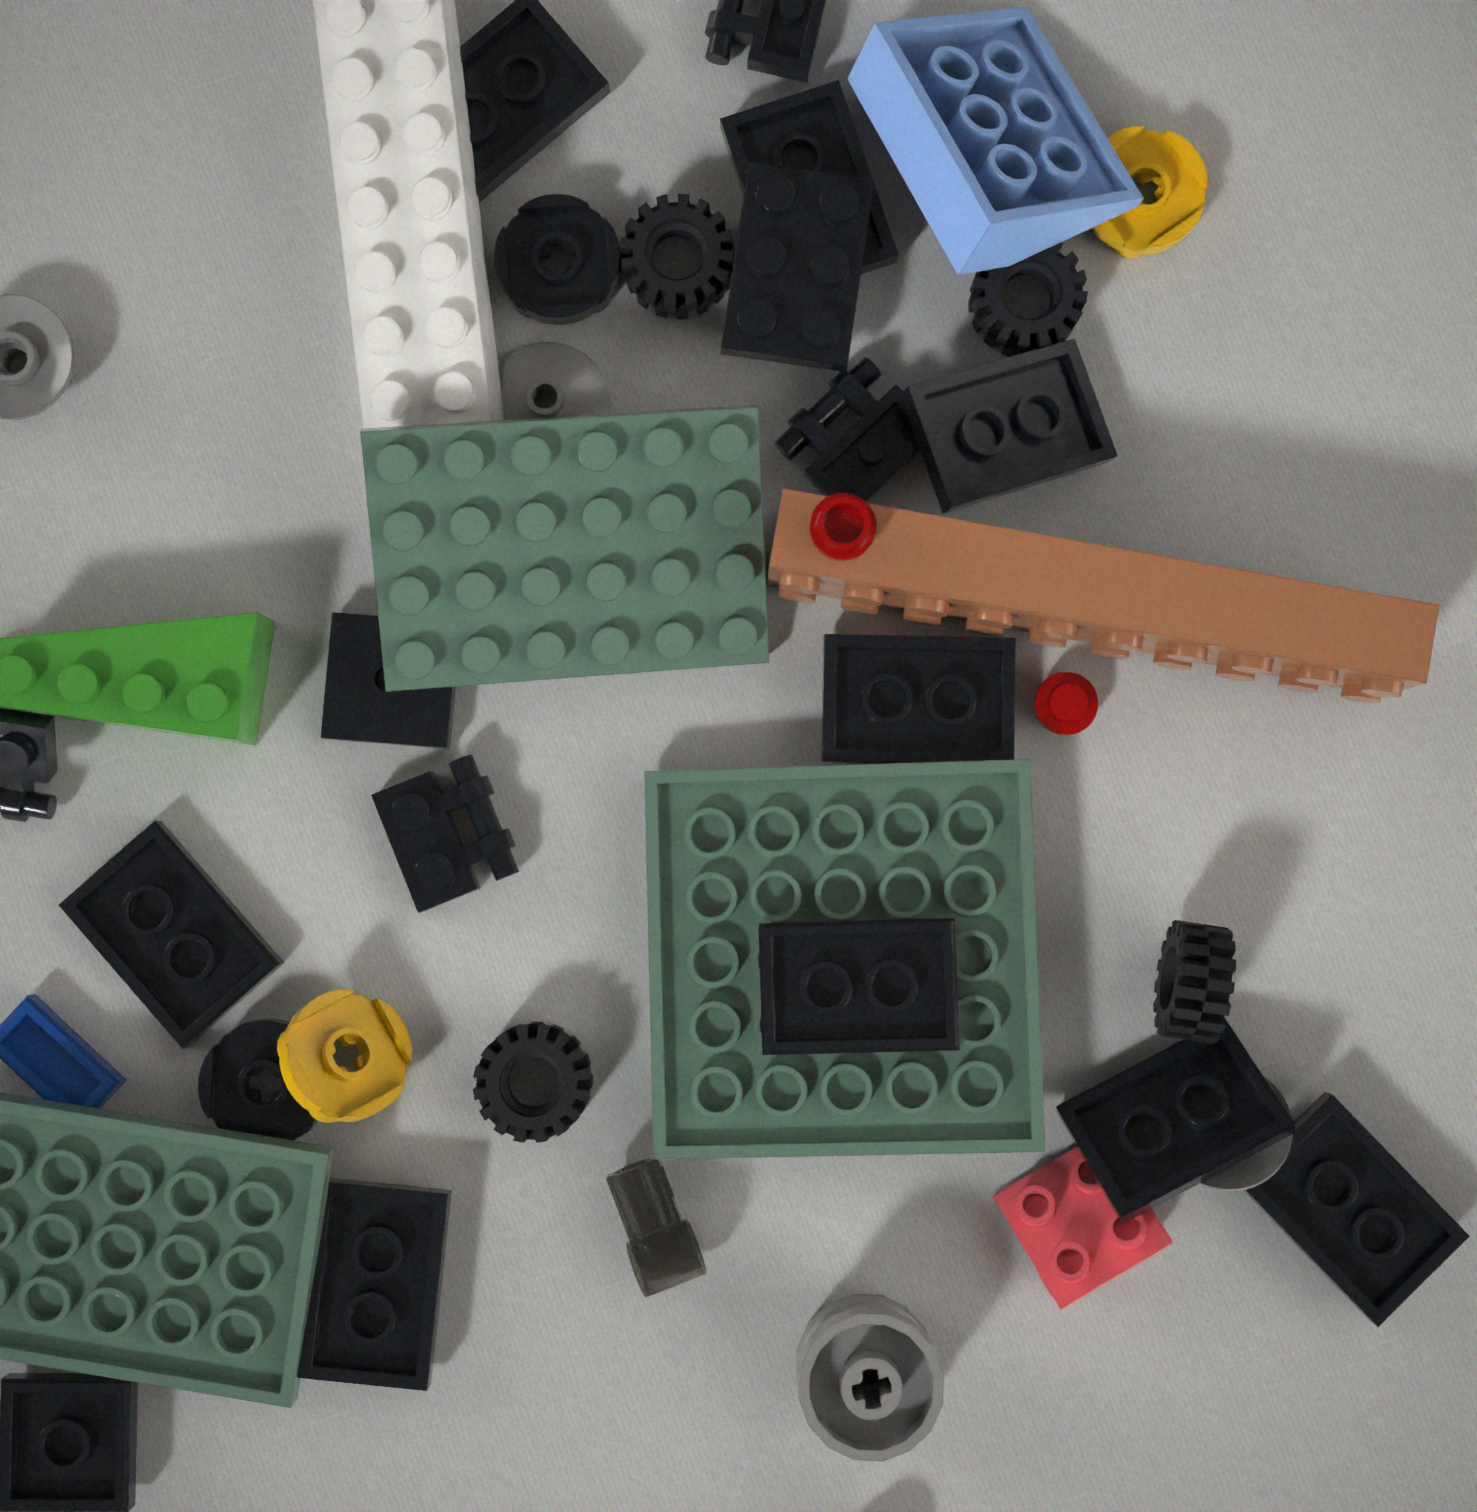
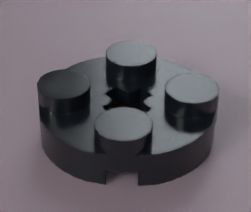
[494,194,621,325]
[198,1019,318,1141]

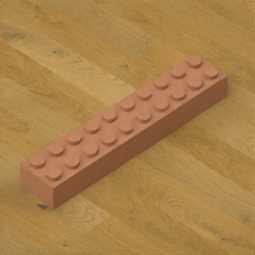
[767,488,1439,703]

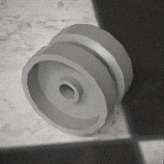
[796,1294,944,1461]

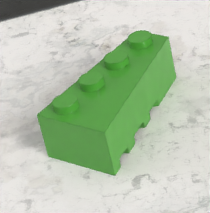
[0,612,276,745]

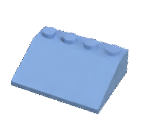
[847,7,1144,275]

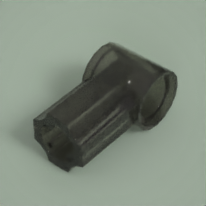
[606,1157,707,1298]

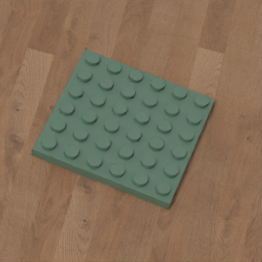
[644,759,1046,1160]

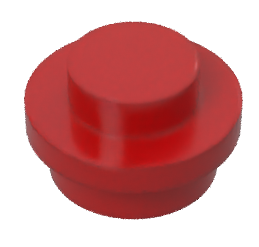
[809,493,877,561]
[1034,672,1098,735]

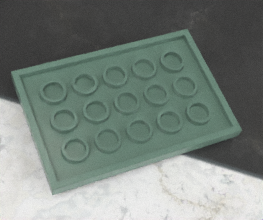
[360,405,769,692]
[0,1092,334,1408]

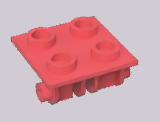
[993,1147,1173,1310]

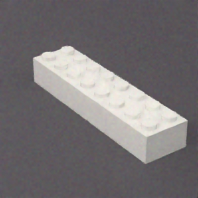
[313,0,504,429]

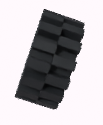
[620,193,734,320]
[968,242,1088,357]
[1153,920,1236,1044]
[473,1022,593,1143]

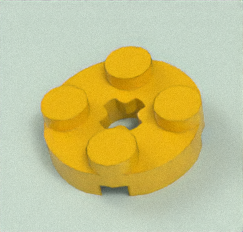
[1090,126,1208,259]
[277,989,412,1123]

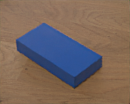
[0,994,127,1109]

